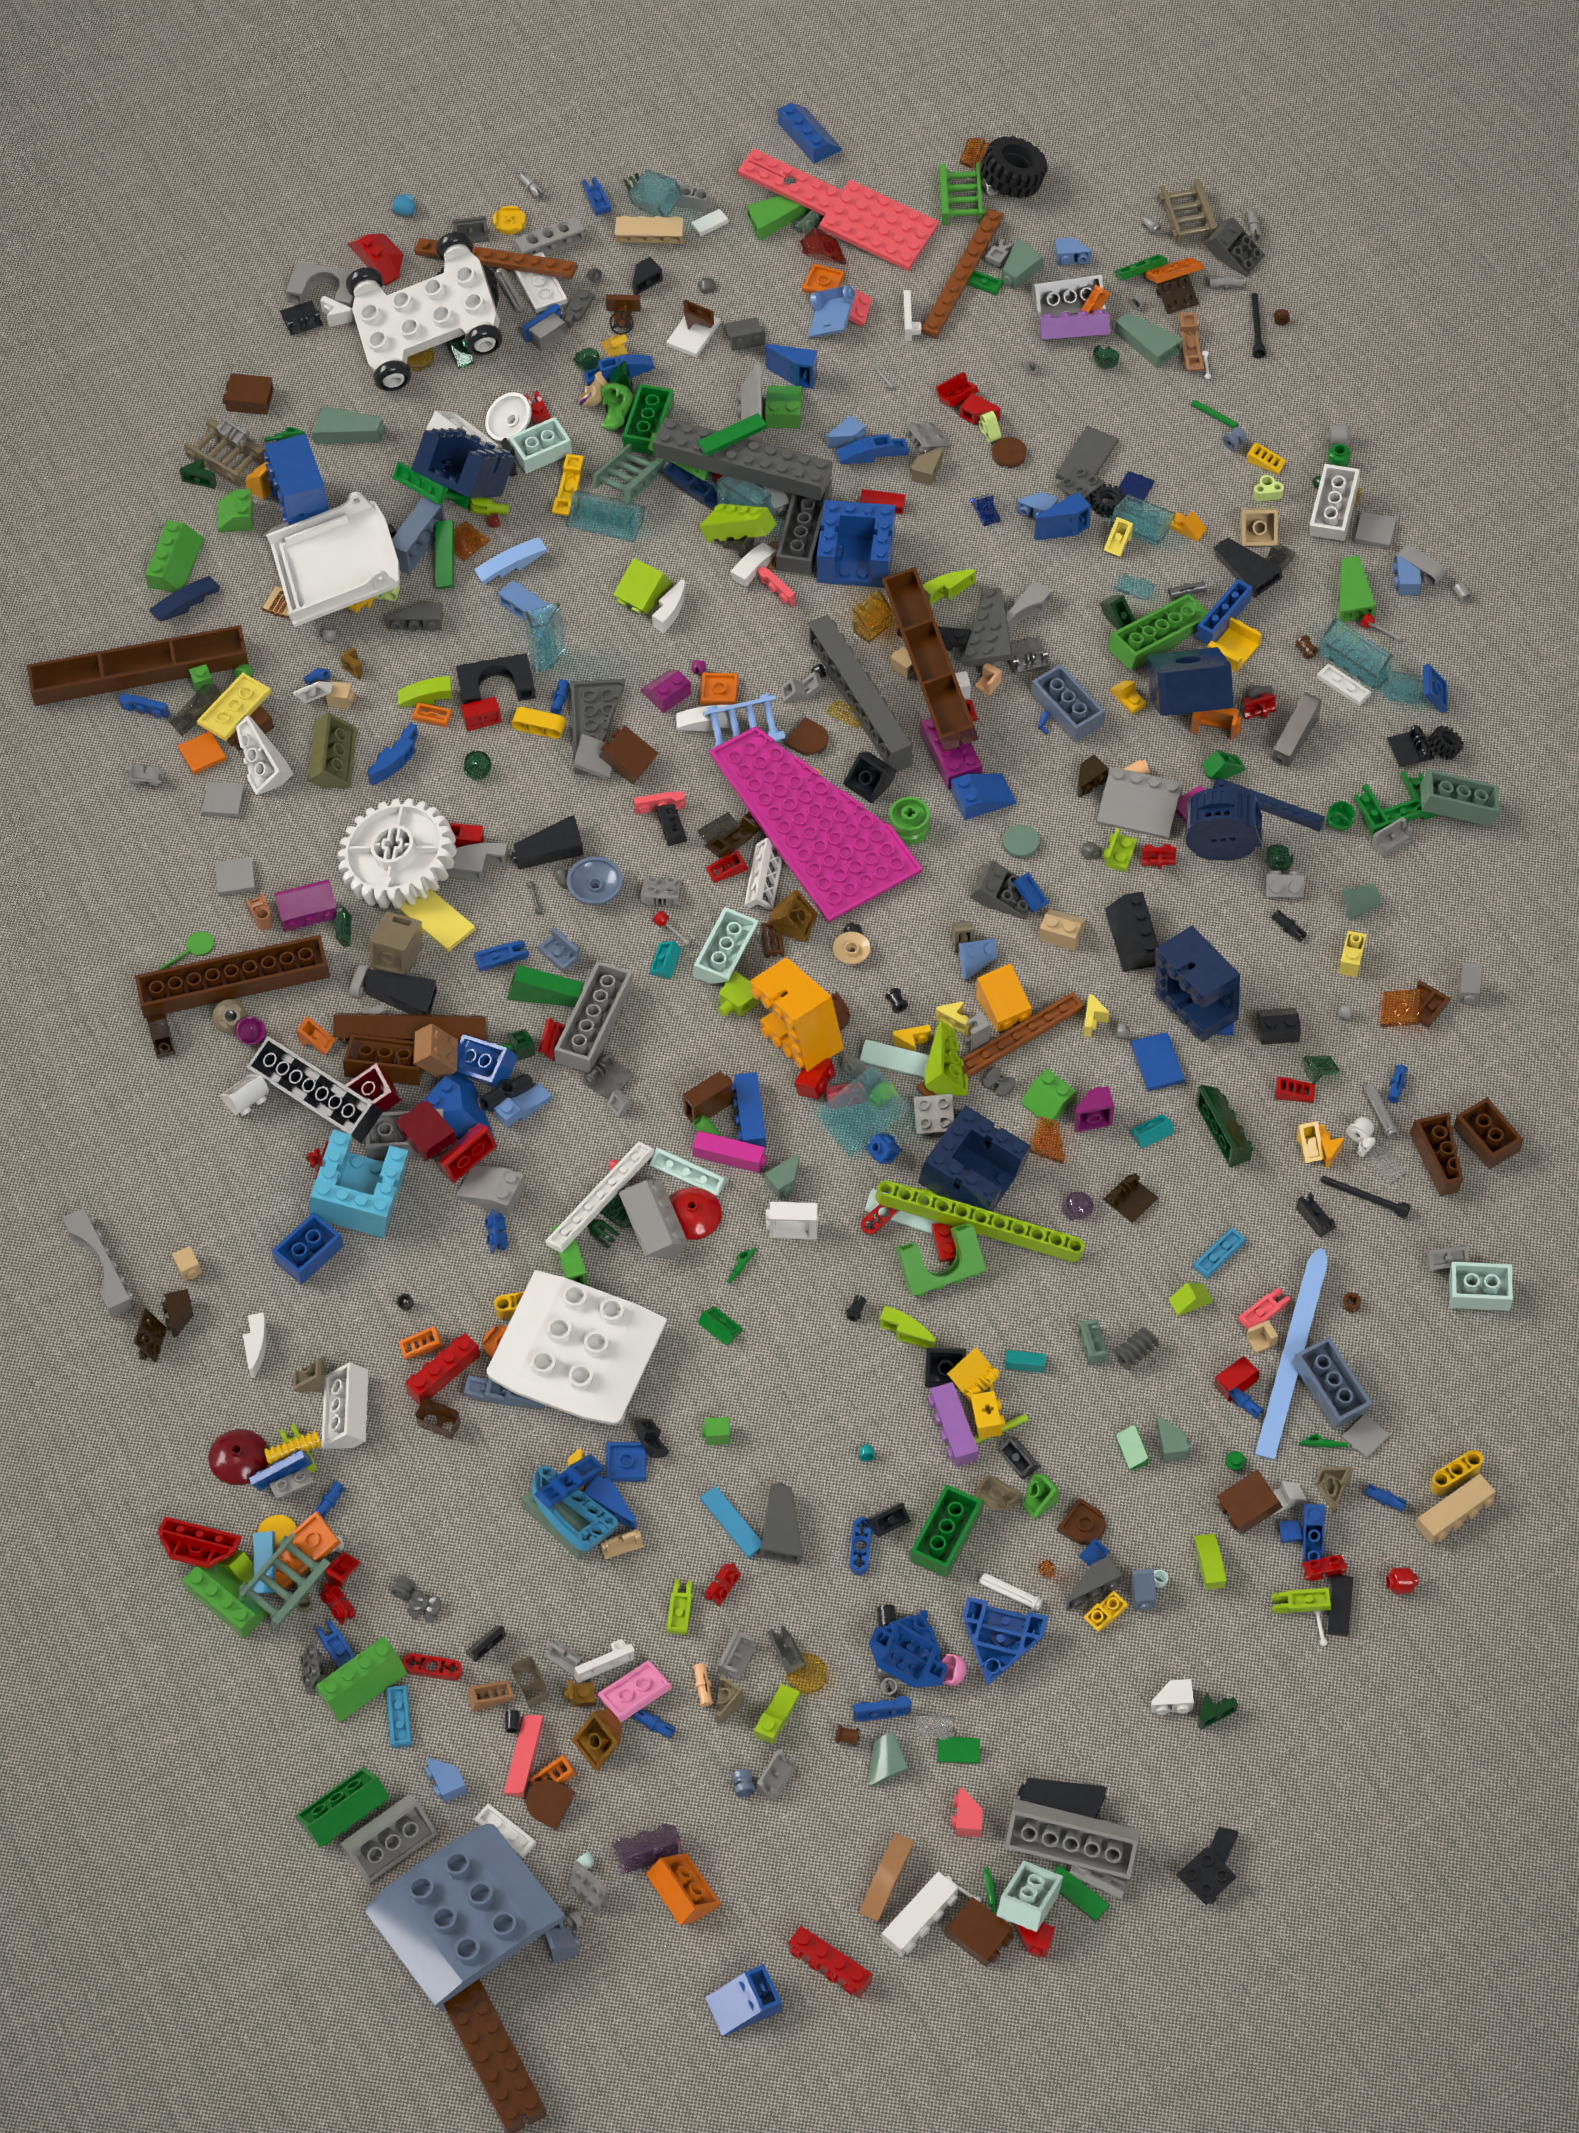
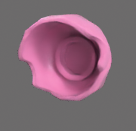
[942,1654,967,1686]

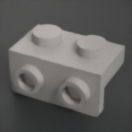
[1265,871,1304,898]

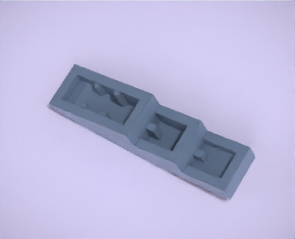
[463,1375,545,1409]

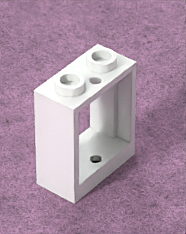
[766,1202,818,1240]

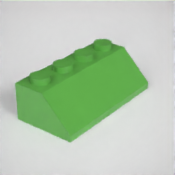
[145,520,204,593]
[182,1564,269,1639]
[315,1636,407,1723]

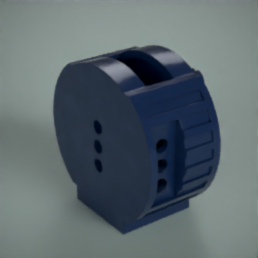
[1186,788,1262,861]

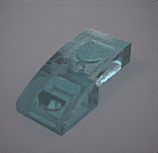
[1114,572,1156,600]

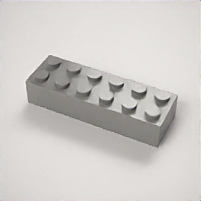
[554,961,633,1073]
[1005,1799,1141,1879]

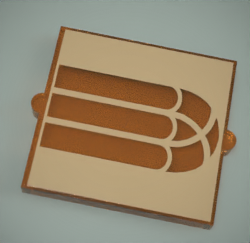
[262,585,289,619]

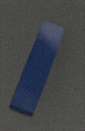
[662,462,729,510]
[149,576,220,622]

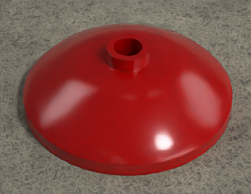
[669,1187,722,1240]

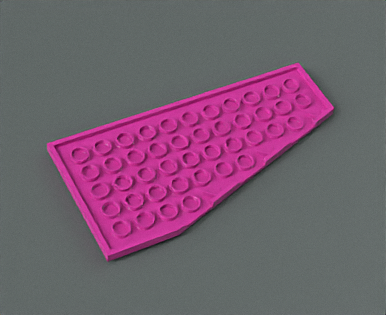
[709,726,922,923]

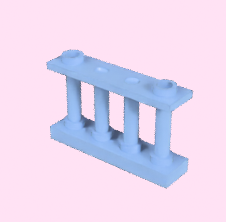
[703,693,785,749]

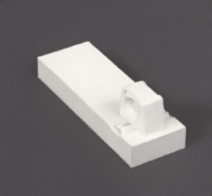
[904,290,922,341]
[574,1639,635,1683]

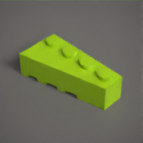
[699,504,777,543]

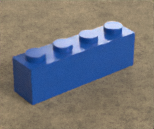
[1196,579,1253,645]
[732,1072,766,1148]

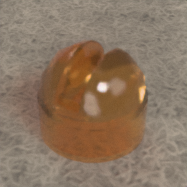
[1038,1560,1056,1578]

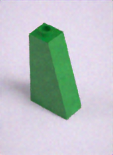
[507,965,584,1007]

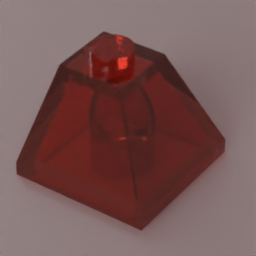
[800,228,847,265]

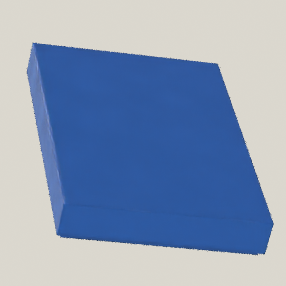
[1131,1032,1185,1091]

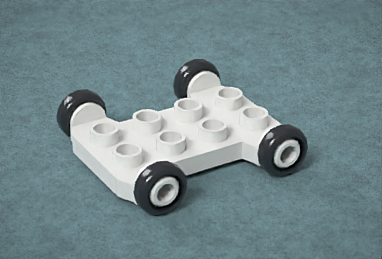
[346,232,503,391]

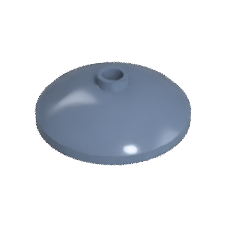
[567,857,623,905]

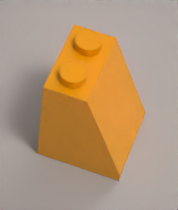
[976,963,1032,1033]

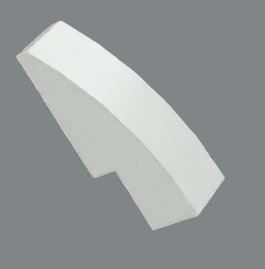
[731,543,777,587]
[652,579,686,634]
[676,705,731,732]
[243,1313,267,1378]

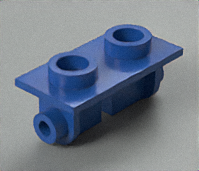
[485,1209,508,1253]

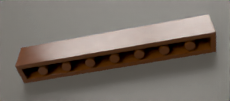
[333,1013,488,1043]

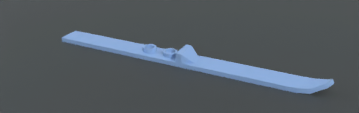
[1255,1248,1327,1461]

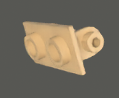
[599,1529,644,1560]

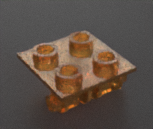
[454,521,490,561]

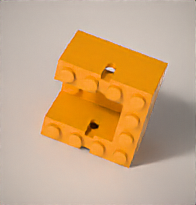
[750,957,844,1072]

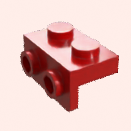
[936,372,979,407]

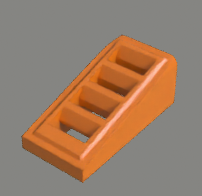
[398,1326,444,1360]
[529,1754,578,1785]

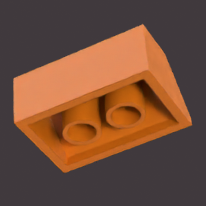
[646,1853,721,1925]

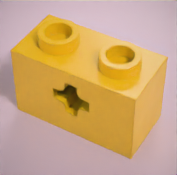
[970,1391,1005,1439]

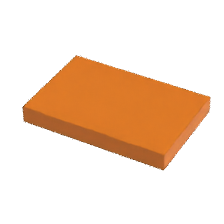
[1144,257,1204,283]

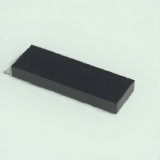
[1327,1574,1354,1637]

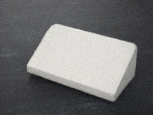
[293,681,333,704]

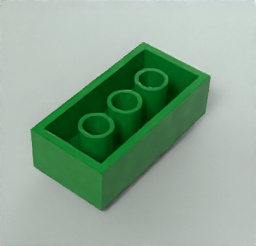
[622,384,674,455]
[910,1484,983,1578]

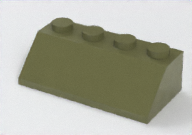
[308,712,357,789]

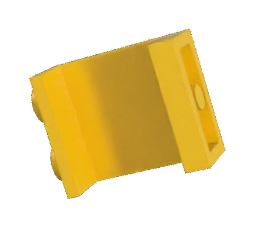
[1207,617,1262,673]

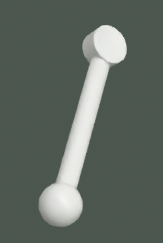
[1202,351,1211,380]
[1313,1611,1328,1646]
[945,1876,982,1903]

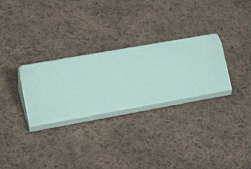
[860,1040,929,1078]
[649,1147,728,1196]
[865,1189,940,1235]

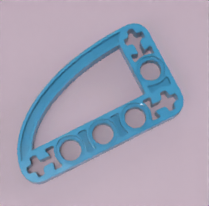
[531,1465,618,1551]

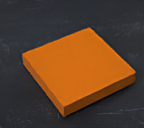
[802,263,845,294]
[700,672,738,706]
[178,732,227,775]

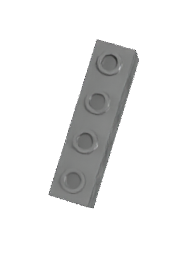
[514,216,585,256]

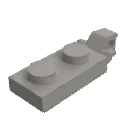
[1070,1865,1130,1899]

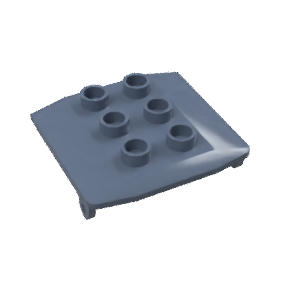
[366,1824,566,2012]

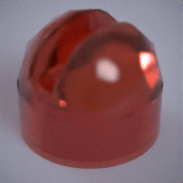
[487,513,501,528]

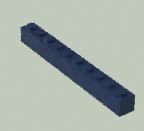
[1213,777,1325,832]

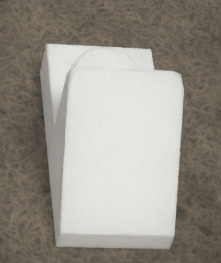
[320,296,354,327]
[1272,1481,1307,1515]

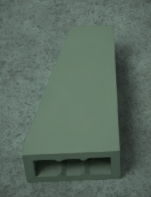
[1115,313,1183,368]
[312,406,386,444]

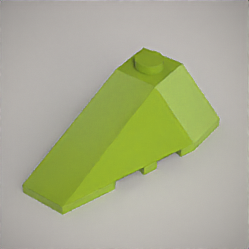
[925,1020,968,1096]

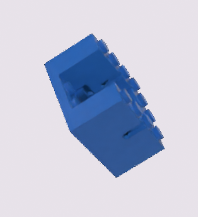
[263,434,329,526]
[817,500,895,588]

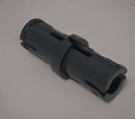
[1271,910,1307,942]

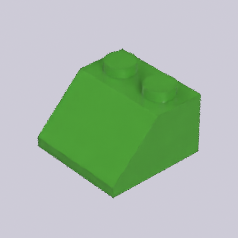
[218,489,254,532]
[1021,1068,1076,1127]

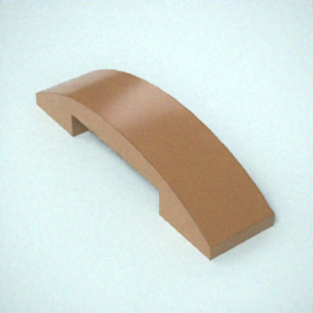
[1179,312,1204,372]

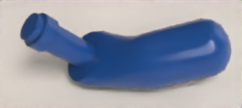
[1038,710,1050,734]

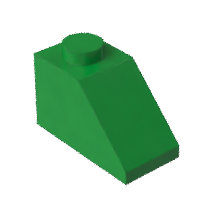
[1202,750,1246,779]

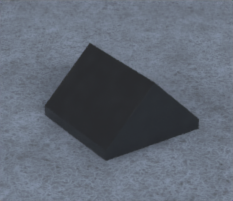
[925,1347,967,1388]

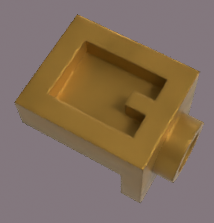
[341,647,363,679]
[564,1680,596,1707]

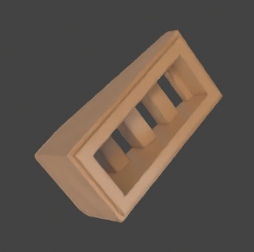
[467,1680,514,1712]

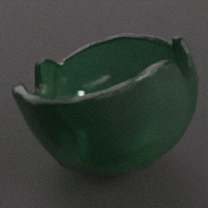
[1093,345,1120,369]
[573,348,600,372]
[463,751,492,780]
[1265,844,1293,872]

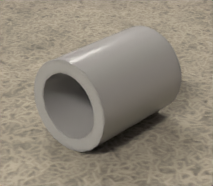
[1453,582,1472,602]

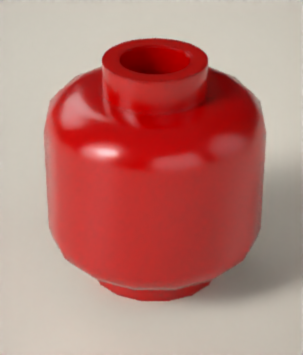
[1386,1567,1418,1595]

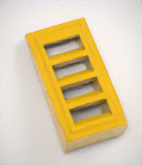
[1247,442,1286,475]

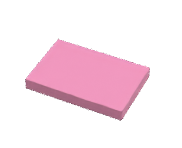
[597,1660,672,1723]

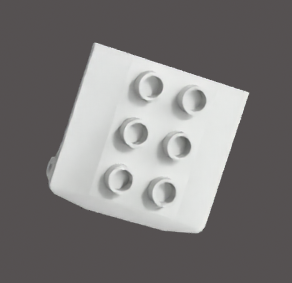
[266,492,400,627]
[487,1270,667,1425]

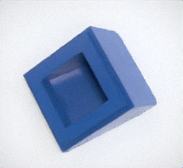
[1079,1538,1110,1566]

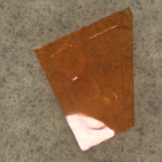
[1030,1116,1065,1164]

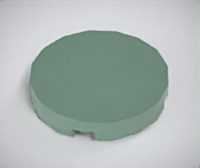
[1003,825,1039,859]

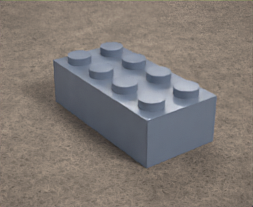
[392,497,445,575]
[1031,664,1105,742]
[1291,1336,1373,1430]

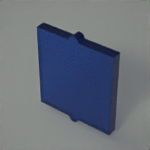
[1117,471,1155,504]

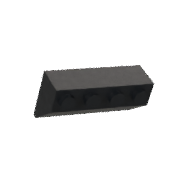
[1105,891,1159,972]

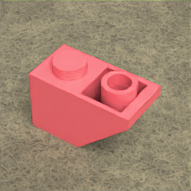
[952,1788,983,1837]

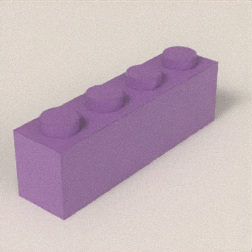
[1039,309,1110,340]
[927,1382,979,1467]

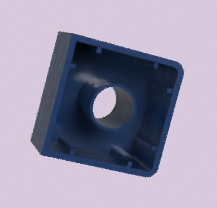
[1147,647,1234,716]

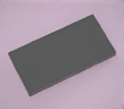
[1056,426,1118,480]

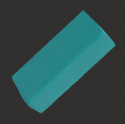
[649,941,681,979]
[1130,1114,1175,1148]
[1005,1350,1047,1373]

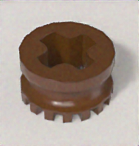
[1274,309,1290,326]
[1342,1292,1361,1313]

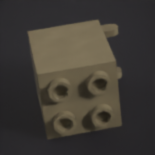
[369,911,422,975]

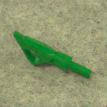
[264,427,306,442]
[727,1248,757,1284]
[1298,1434,1348,1449]
[984,1867,998,1915]

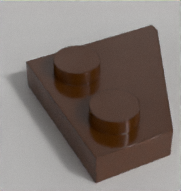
[1413,980,1450,1028]

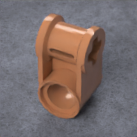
[245,894,273,930]

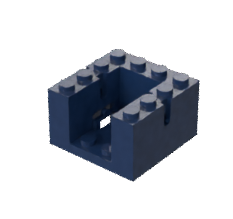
[411,428,515,498]
[1155,926,1240,1042]
[918,1105,1031,1222]

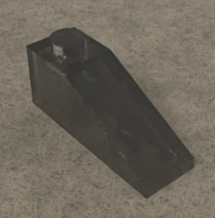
[170,684,222,736]

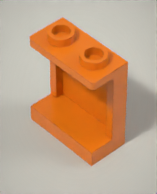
[1191,708,1242,740]

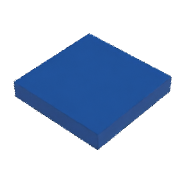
[1423,664,1448,713]
[605,1442,647,1482]

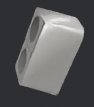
[529,313,568,351]

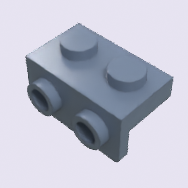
[537,928,580,973]

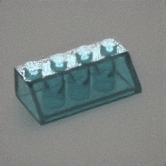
[567,490,646,542]
[524,602,565,672]
[1319,618,1393,690]

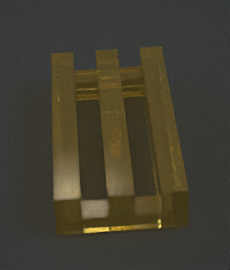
[826,699,865,729]

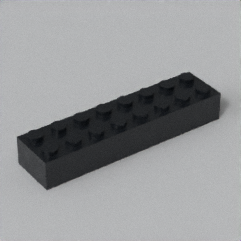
[246,1036,384,1144]

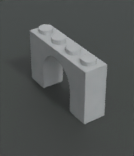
[285,261,355,308]

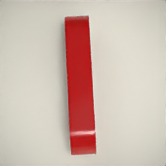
[861,1198,907,1235]
[402,1653,463,1681]

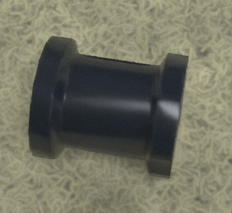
[885,988,908,1013]

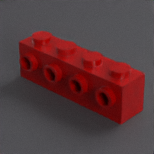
[405,1333,480,1405]
[788,1925,872,1999]

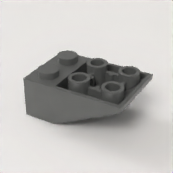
[1204,217,1265,277]
[970,860,1030,920]

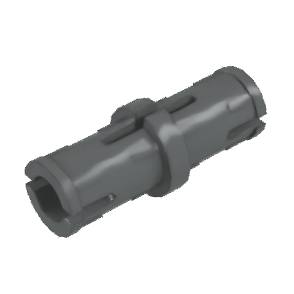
[1168,581,1206,599]

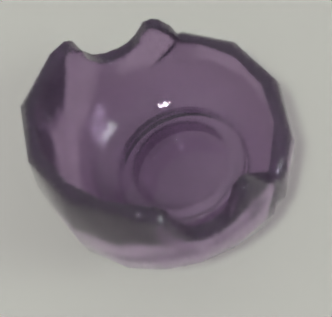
[1062,1191,1094,1221]

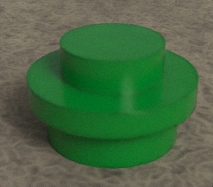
[1225,1451,1246,1471]

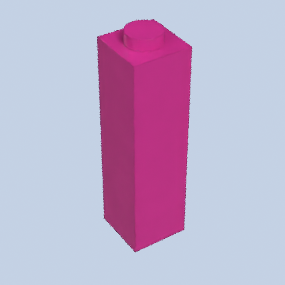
[692,1131,768,1173]

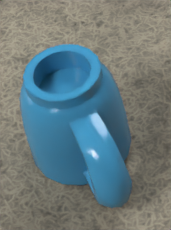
[392,193,416,216]

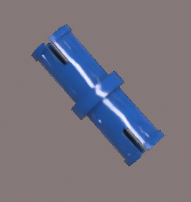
[550,679,570,715]
[1387,1064,1408,1103]
[1227,1387,1264,1419]
[312,1481,346,1518]
[1365,1484,1408,1512]
[633,1709,676,1739]

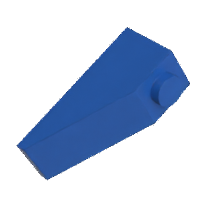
[584,1474,637,1530]

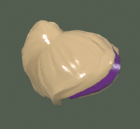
[579,371,609,407]

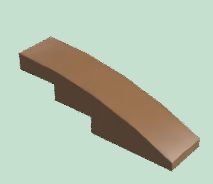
[859,1833,915,1922]

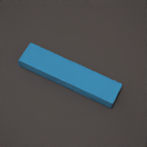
[700,1486,761,1559]

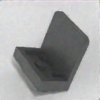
[725,318,765,351]

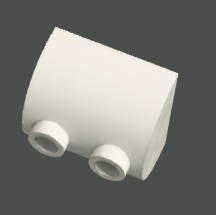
[219,1074,269,1116]

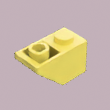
[1339,931,1367,977]

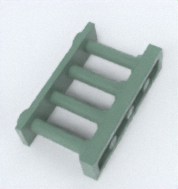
[592,444,665,504]
[238,1533,331,1630]

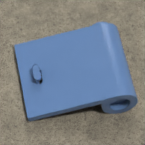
[808,285,856,338]

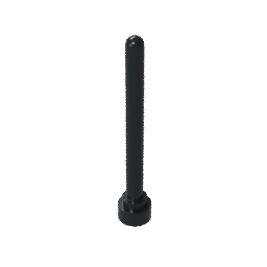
[1251,292,1266,359]
[1320,1176,1411,1219]

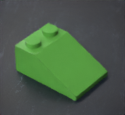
[765,386,802,428]

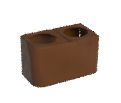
[416,1399,461,1440]

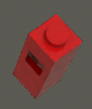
[449,822,485,848]

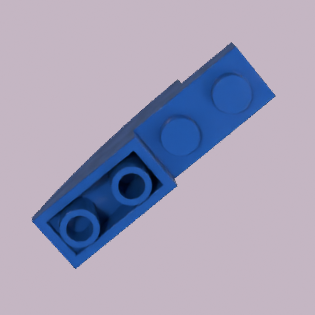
[584,354,655,386]
[836,434,909,464]
[367,722,419,785]

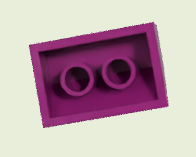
[274,879,339,932]

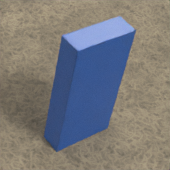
[1013,872,1049,913]

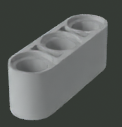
[662,182,710,211]
[1394,545,1446,586]

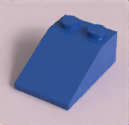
[951,773,1016,820]
[455,1034,519,1089]

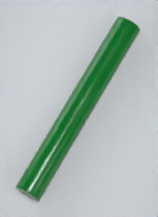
[1191,399,1238,429]

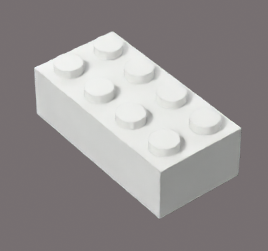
[1310,464,1360,541]

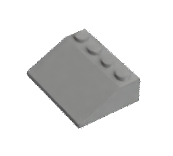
[738,363,763,443]
[1097,767,1183,839]

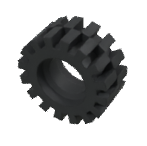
[1092,484,1124,518]
[1427,725,1464,760]

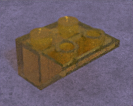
[853,589,893,643]

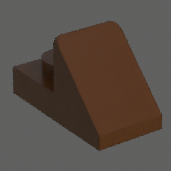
[683,299,714,329]

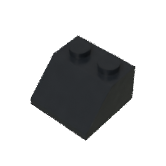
[843,752,897,803]
[1256,1008,1301,1045]

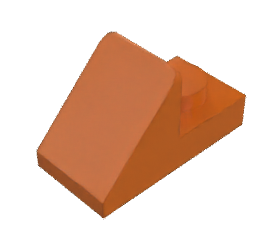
[296,1016,336,1055]

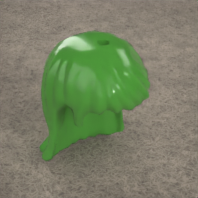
[601,383,634,431]

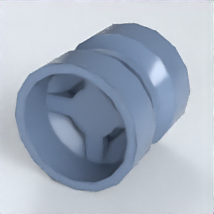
[1222,427,1247,451]
[731,1769,756,1797]

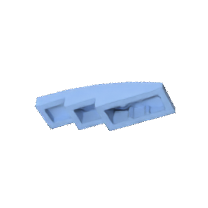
[474,537,548,585]

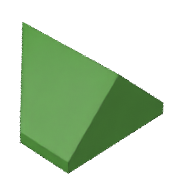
[1021,1473,1059,1519]

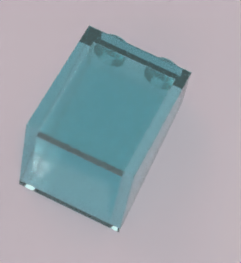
[628,169,682,217]

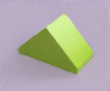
[1168,1282,1213,1317]
[218,1550,254,1583]

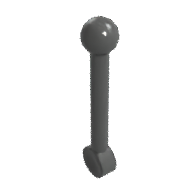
[527,881,543,915]

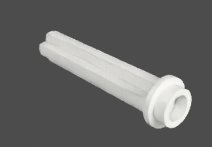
[980,1573,1043,1611]

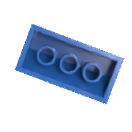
[778,102,842,164]

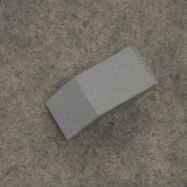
[780,671,824,703]

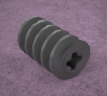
[1115,1327,1159,1370]

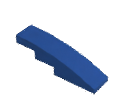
[534,1454,605,1509]

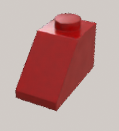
[1012,1922,1055,1958]

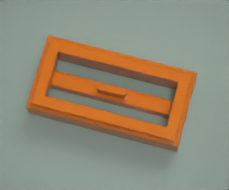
[412,702,453,728]

